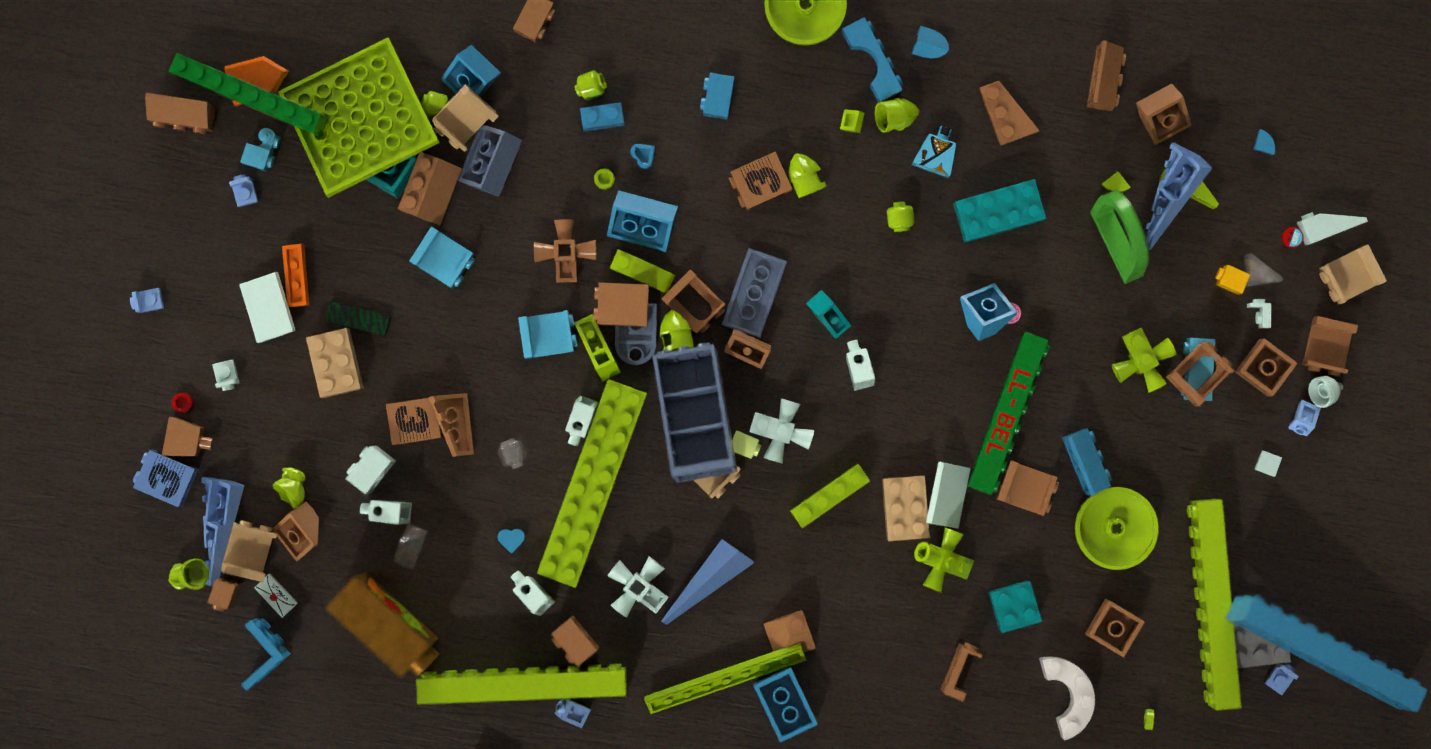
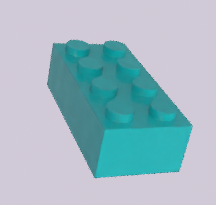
[953,179,1046,243]

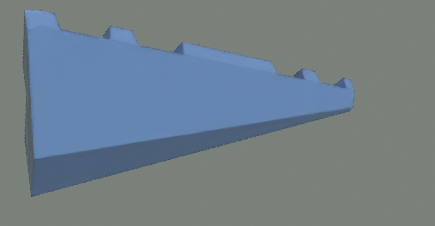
[1145,143,1212,250]
[201,477,245,586]
[661,539,754,625]

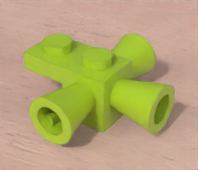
[1112,328,1177,393]
[914,527,974,592]

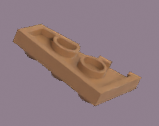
[429,393,474,457]

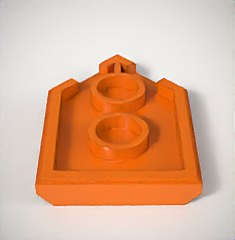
[224,56,289,106]

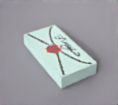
[254,573,298,618]

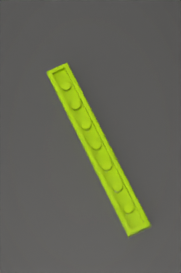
[644,643,806,714]

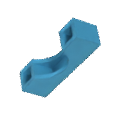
[842,17,904,103]

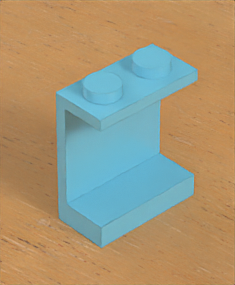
[409,227,475,289]
[518,310,577,359]

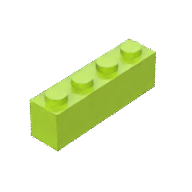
[790,464,870,528]

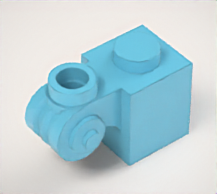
[240,128,281,172]

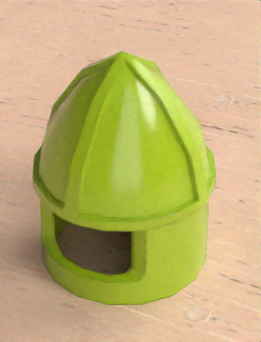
[875,98,920,133]
[788,153,827,198]
[659,310,694,352]

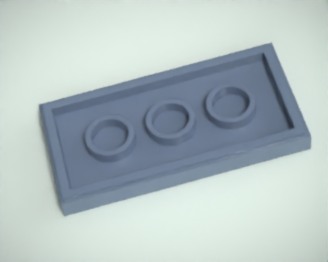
[722,248,787,338]

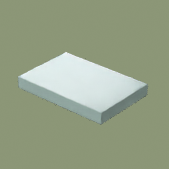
[239,272,296,343]
[926,462,971,529]

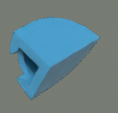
[912,26,949,58]

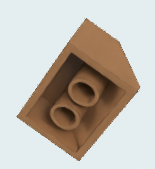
[1087,41,1126,111]
[145,93,216,134]
[398,152,462,226]

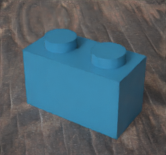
[700,73,734,120]
[580,102,625,132]

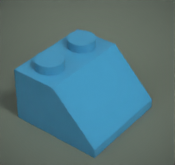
[440,45,501,97]

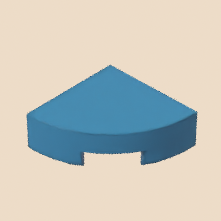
[1253,129,1275,155]

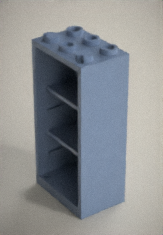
[652,342,738,483]

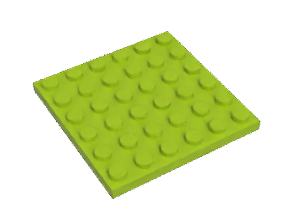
[278,37,440,198]

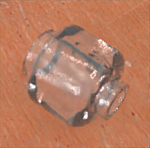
[497,438,527,470]

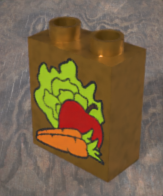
[326,572,439,677]

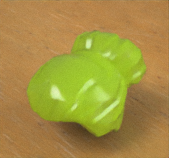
[273,467,305,508]
[169,558,209,590]

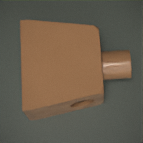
[162,417,214,456]

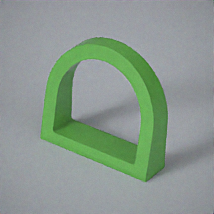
[1090,190,1148,284]

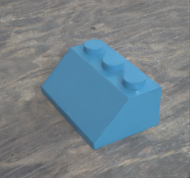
[607,190,678,252]
[1062,428,1112,496]

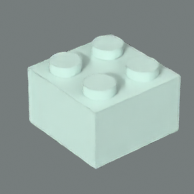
[346,446,396,494]

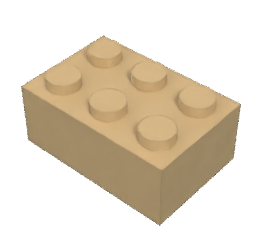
[306,328,364,398]
[882,475,930,541]

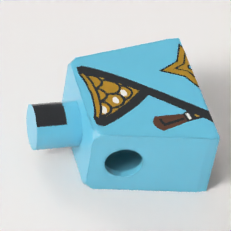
[912,126,956,178]

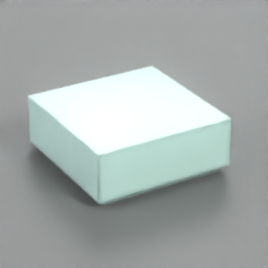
[1254,450,1282,477]

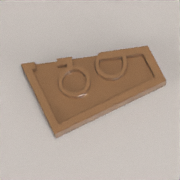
[979,81,1039,146]

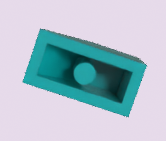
[806,290,851,339]

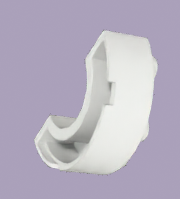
[1039,656,1095,740]

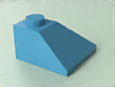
[960,283,1017,341]

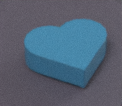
[630,144,655,169]
[498,529,525,554]

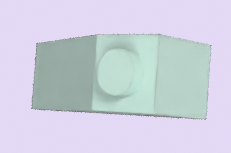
[1297,212,1368,245]

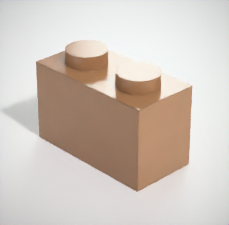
[513,0,556,43]
[724,328,771,369]
[207,577,243,611]

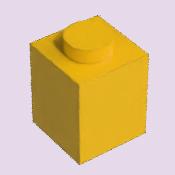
[1215,265,1250,294]

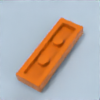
[282,244,310,307]

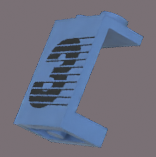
[133,450,199,507]

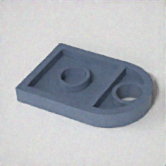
[615,303,657,365]

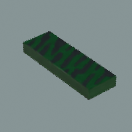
[325,301,391,336]

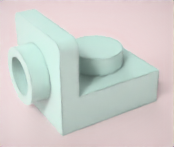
[1247,299,1271,329]
[212,359,239,391]

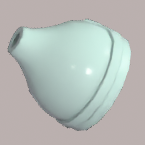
[1308,376,1343,408]

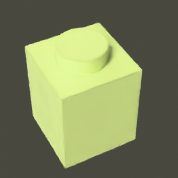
[733,430,761,459]

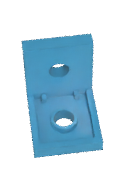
[241,617,291,691]

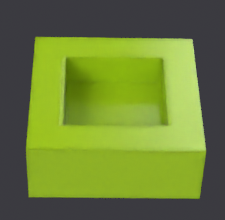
[840,109,865,133]

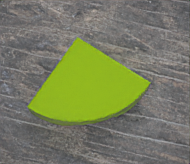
[1101,172,1131,192]

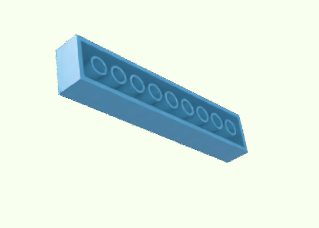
[1226,595,1427,712]

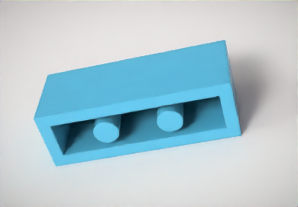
[1181,338,1215,401]

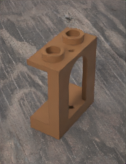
[661,269,726,334]
[1166,342,1234,406]
[940,642,982,701]

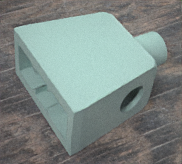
[846,340,875,391]
[565,395,599,446]
[360,500,412,524]
[510,571,556,616]

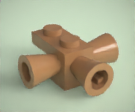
[534,219,597,283]

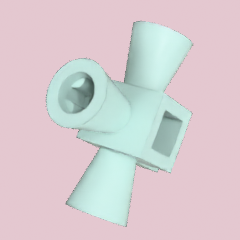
[749,399,814,464]
[607,556,669,618]

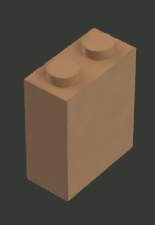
[594,283,649,327]

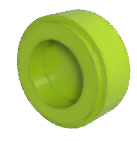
[594,168,615,190]
[1144,709,1154,730]

